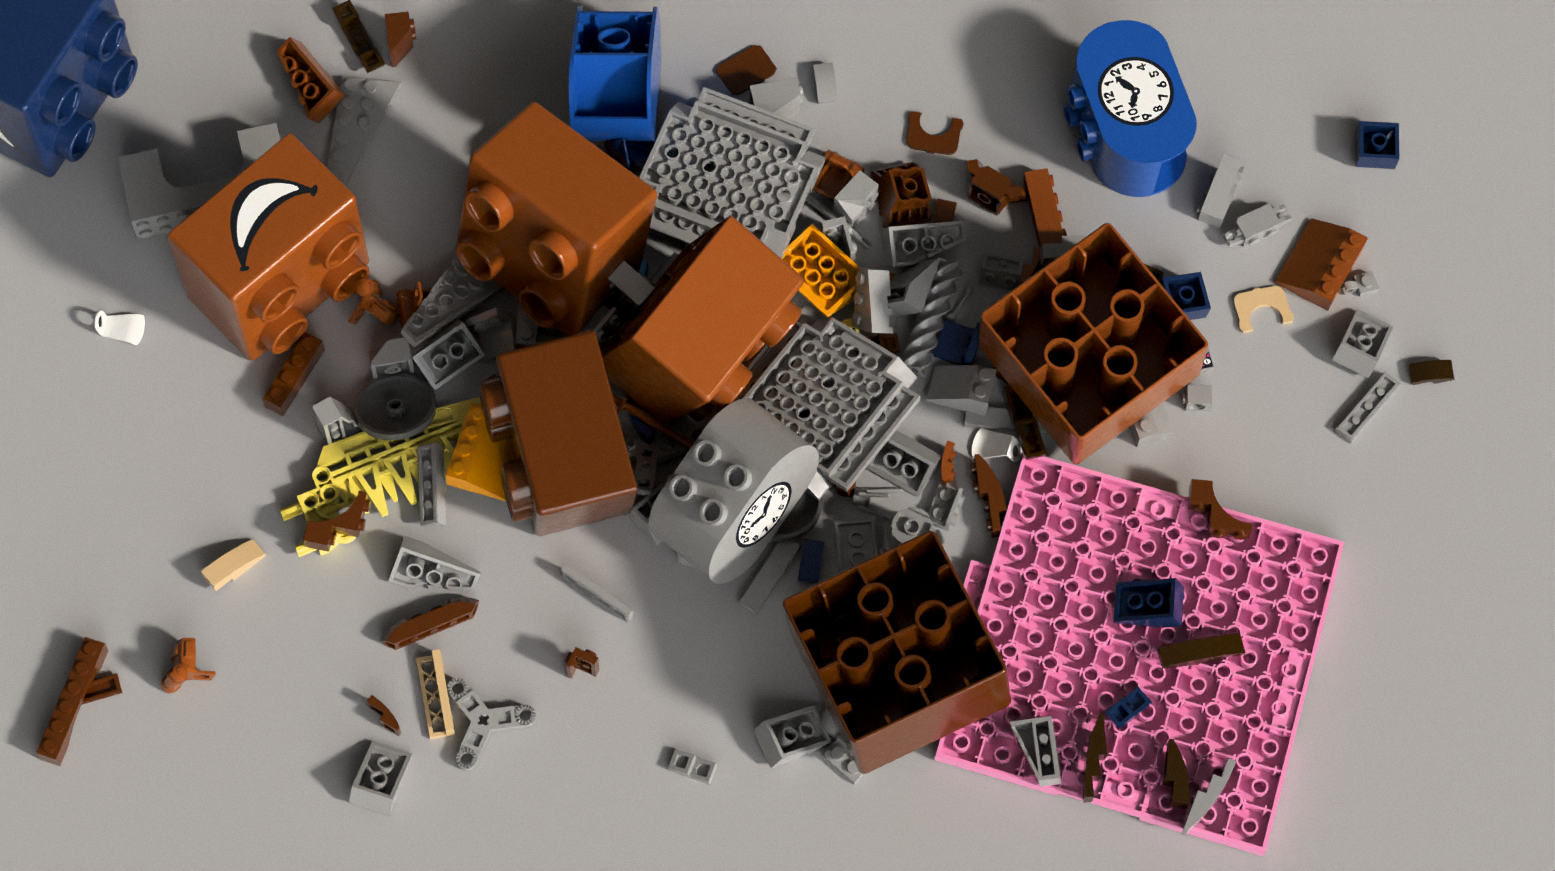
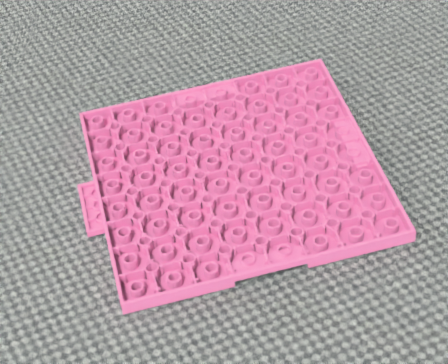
[935,454,1344,856]

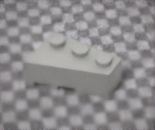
[852,267,894,334]

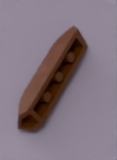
[380,597,479,650]

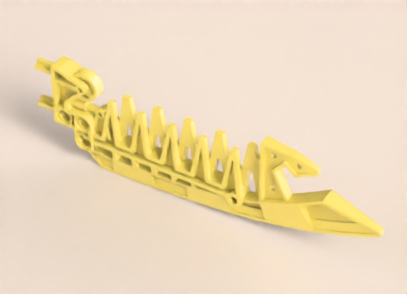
[279,397,481,557]

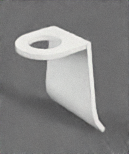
[95,311,145,345]
[971,428,1022,462]

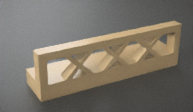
[416,649,455,739]

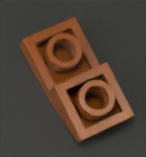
[940,441,957,486]

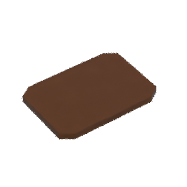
[716,45,777,95]

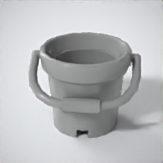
[879,507,946,554]

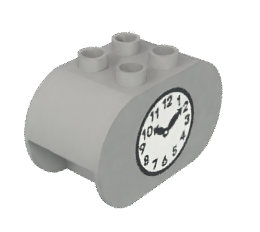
[649,398,819,584]

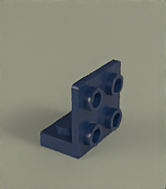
[933,320,980,365]

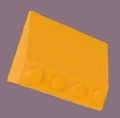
[782,224,859,318]
[445,402,515,501]

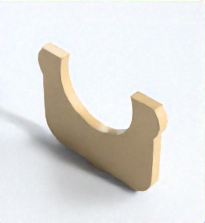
[1233,286,1294,333]

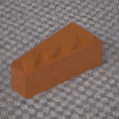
[277,37,346,123]

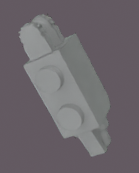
[1223,203,1293,247]

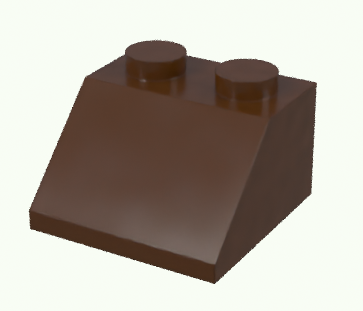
[385,11,416,67]

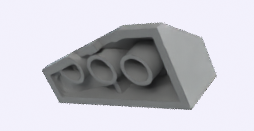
[881,221,967,267]
[388,536,481,591]

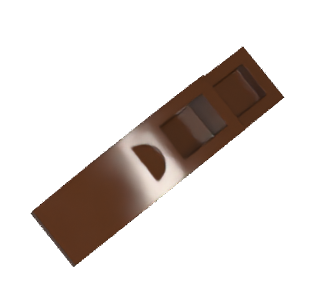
[970,454,1007,538]

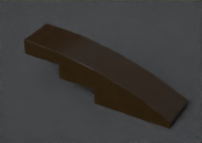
[1157,633,1246,668]
[1083,713,1107,803]

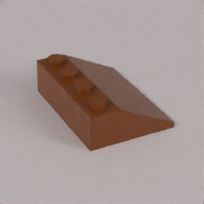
[1275,218,1368,311]

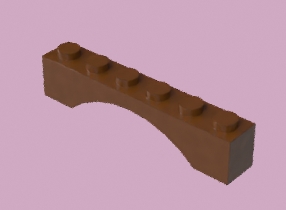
[36,637,108,766]

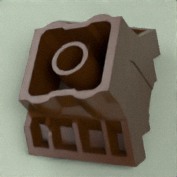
[966,159,1028,216]
[871,162,932,228]

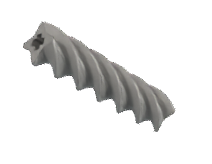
[902,258,963,377]

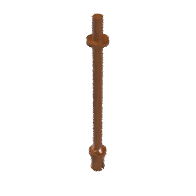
[612,393,694,450]

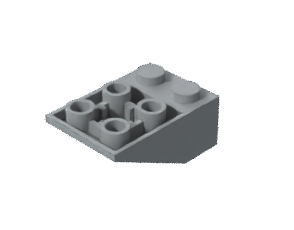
[887,258,940,317]

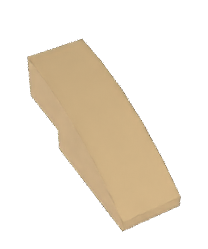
[201,539,266,591]

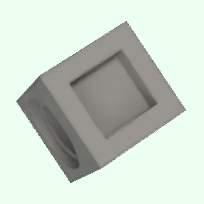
[1181,384,1212,411]

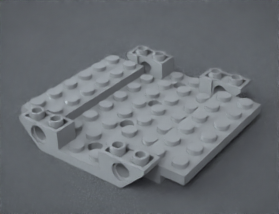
[639,87,826,259]
[716,317,921,500]

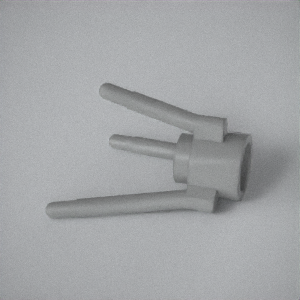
[853,488,903,521]

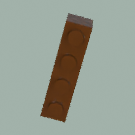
[263,332,325,416]

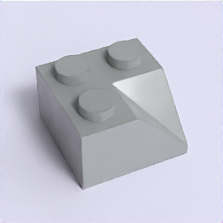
[833,171,879,228]
[369,336,415,379]

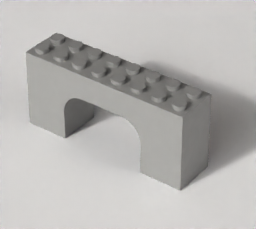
[118,123,281,238]

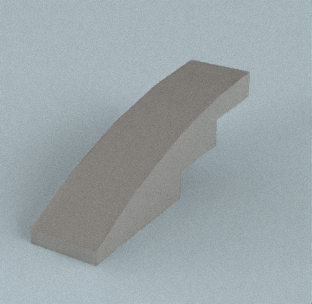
[1181,758,1236,835]

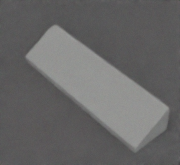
[418,443,446,527]

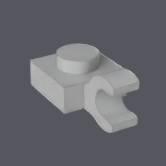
[1341,271,1379,297]

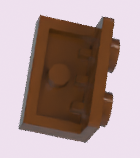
[565,647,599,679]

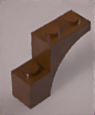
[1188,479,1252,540]
[303,491,371,552]

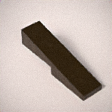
[1001,386,1047,460]

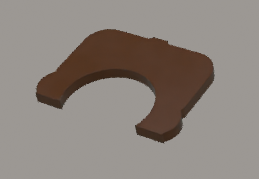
[907,111,964,155]

